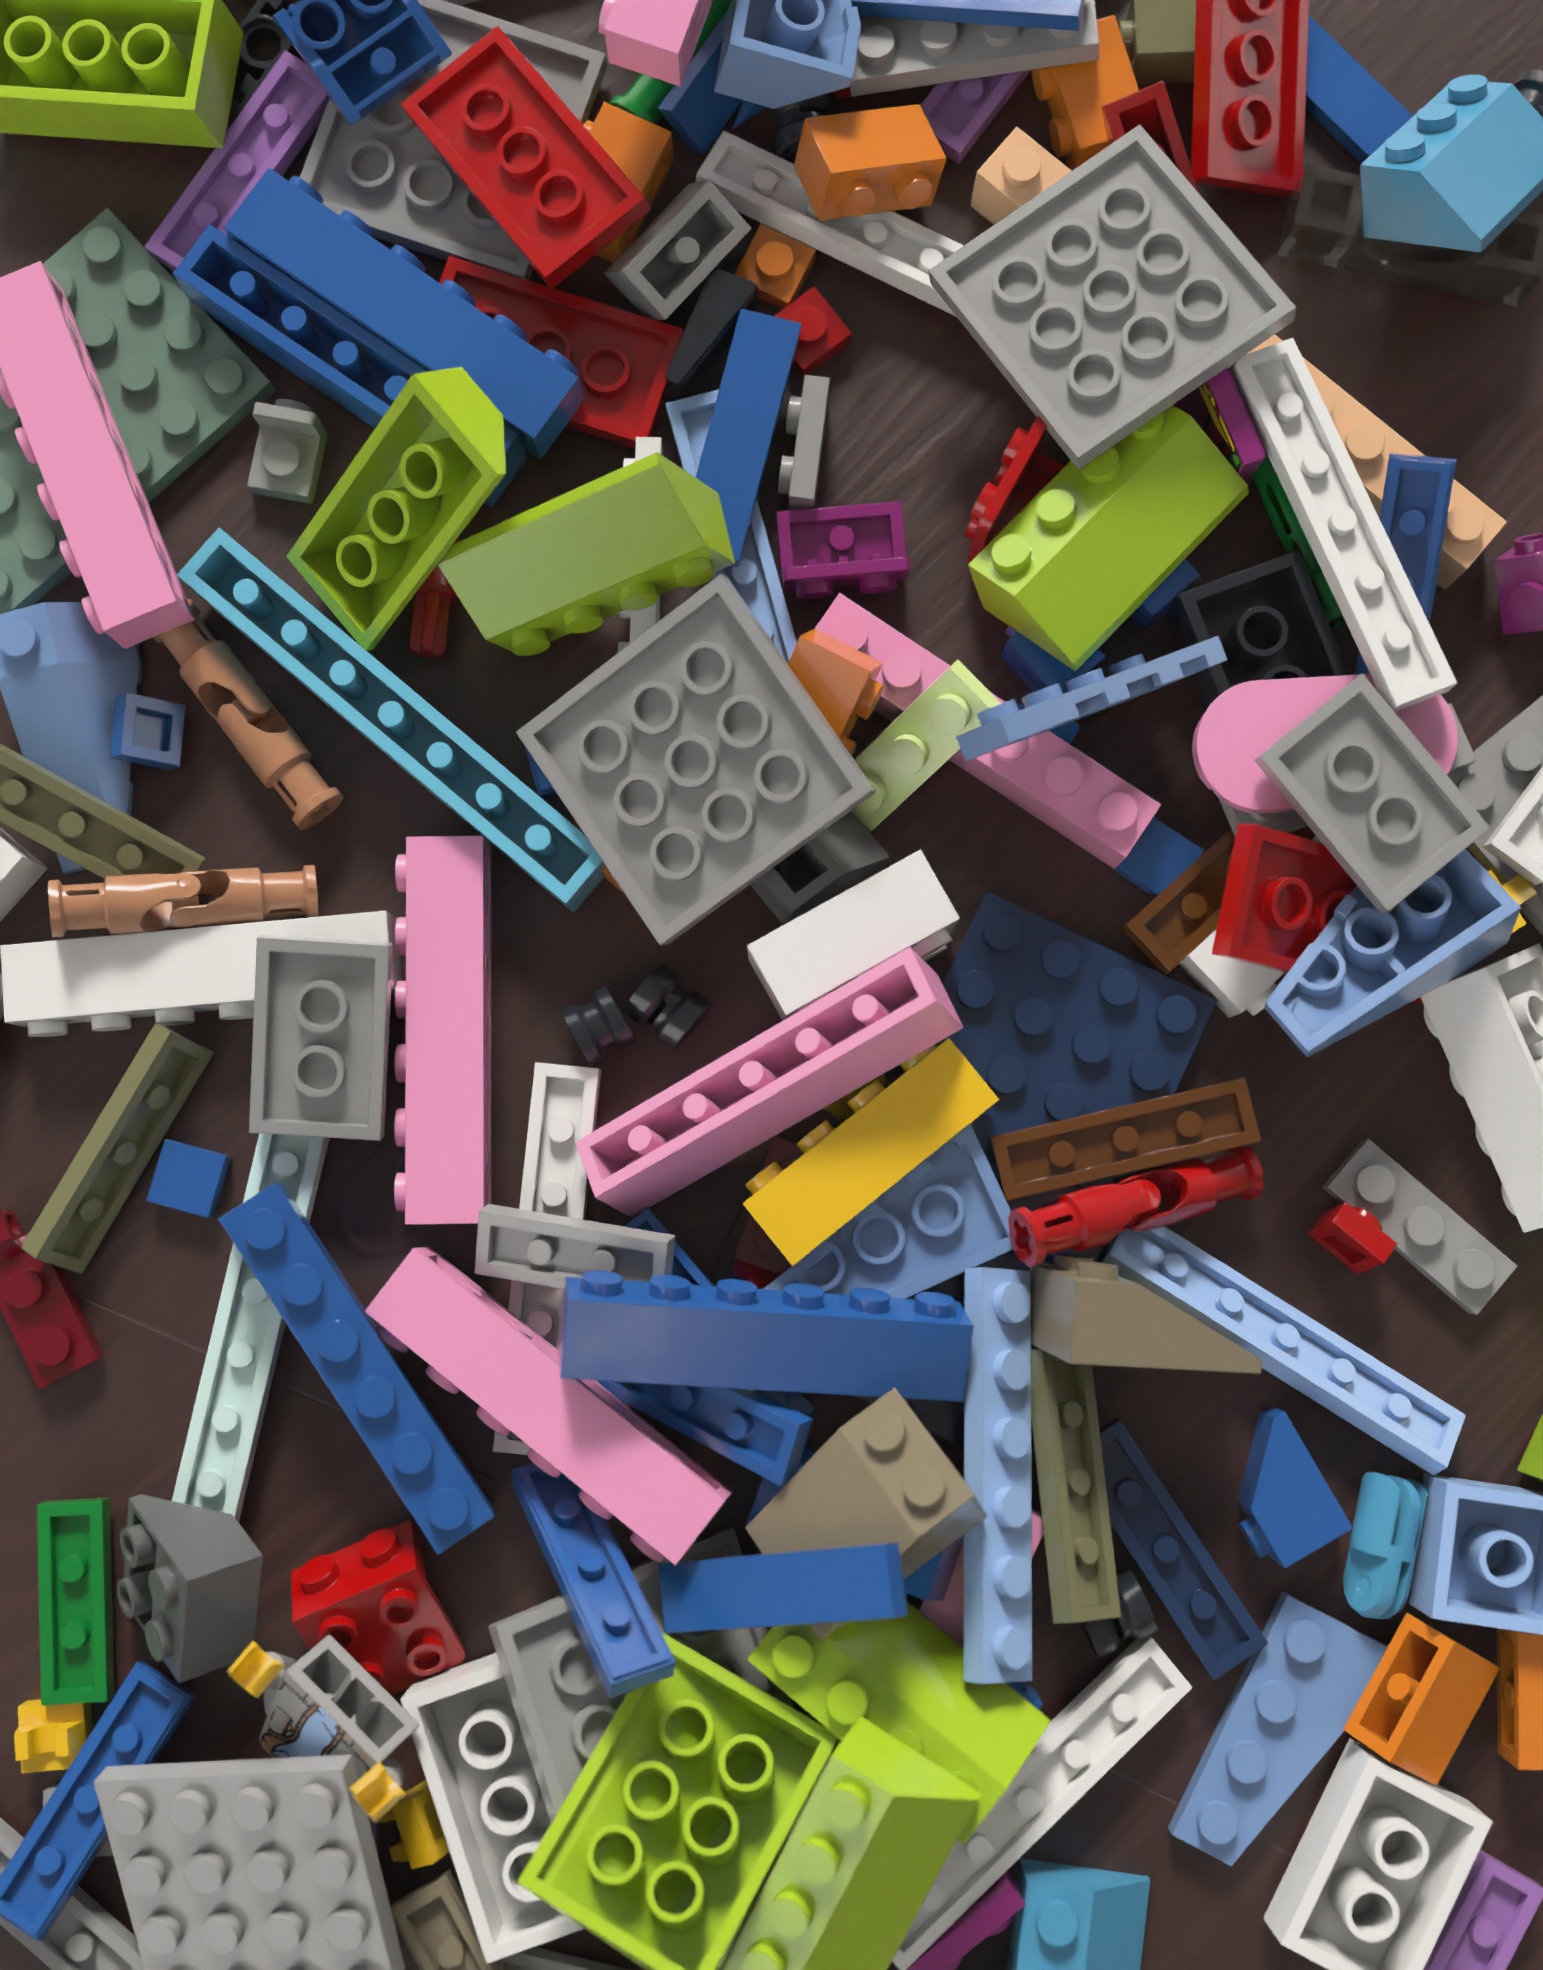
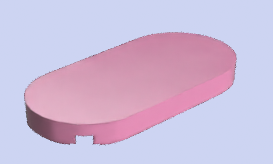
[1192,674,1458,813]

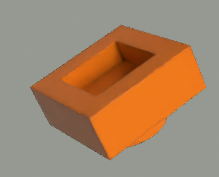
[735,224,816,310]

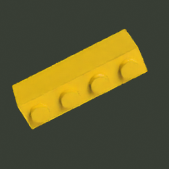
[743,1038,999,1266]

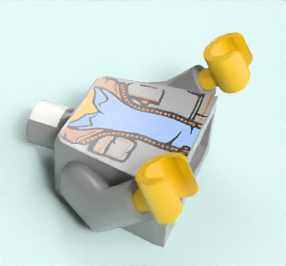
[227,1635,420,1822]

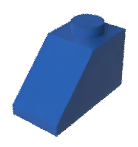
[1237,1406,1353,1568]

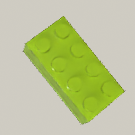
[0,0,244,148]

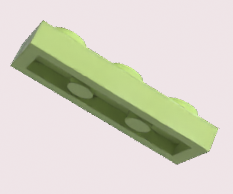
[851,659,1001,831]

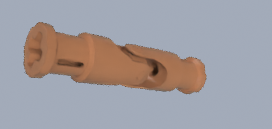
[153,599,344,830]
[48,865,319,937]

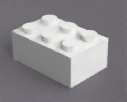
[747,849,960,1021]
[1263,1738,1493,1970]

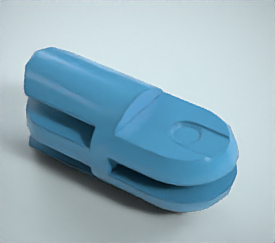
[1343,1472,1428,1619]

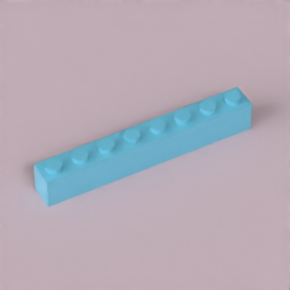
[177,528,605,913]

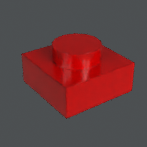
[774,286,852,379]
[1307,1202,1397,1274]

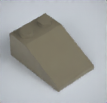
[1030,1253,1262,1374]
[745,1387,987,1641]

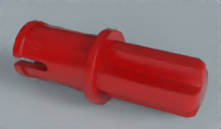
[408,538,460,659]

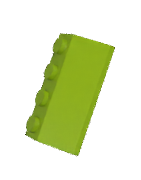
[286,367,506,651]
[968,405,1249,671]
[437,452,735,656]
[747,1598,1051,1845]
[723,1716,982,1970]

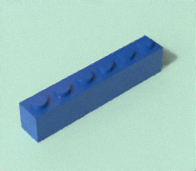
[224,168,584,460]
[173,224,527,508]
[218,1180,495,1555]
[558,1270,974,1402]

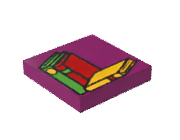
[1175,366,1266,485]

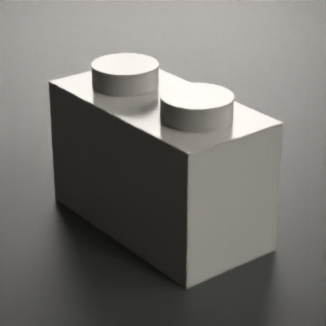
[604,180,752,320]

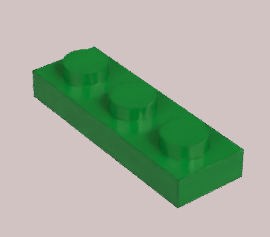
[37,1497,115,1705]

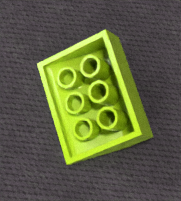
[517,1633,839,1970]

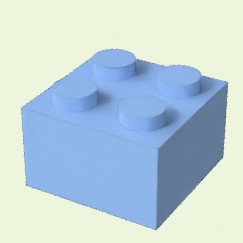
[1409,1473,1543,1635]

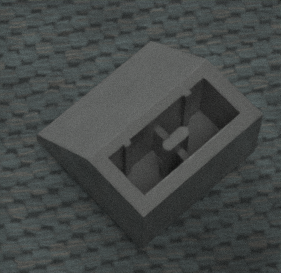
[750,811,890,925]
[117,1494,263,1683]

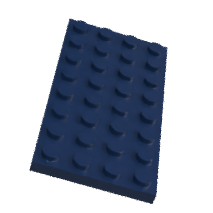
[854,891,1217,1448]

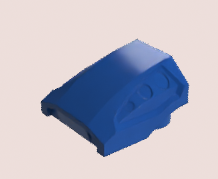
[273,0,453,126]

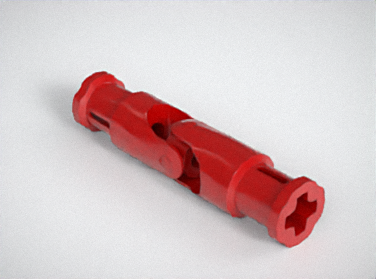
[1008,1145,1264,1267]

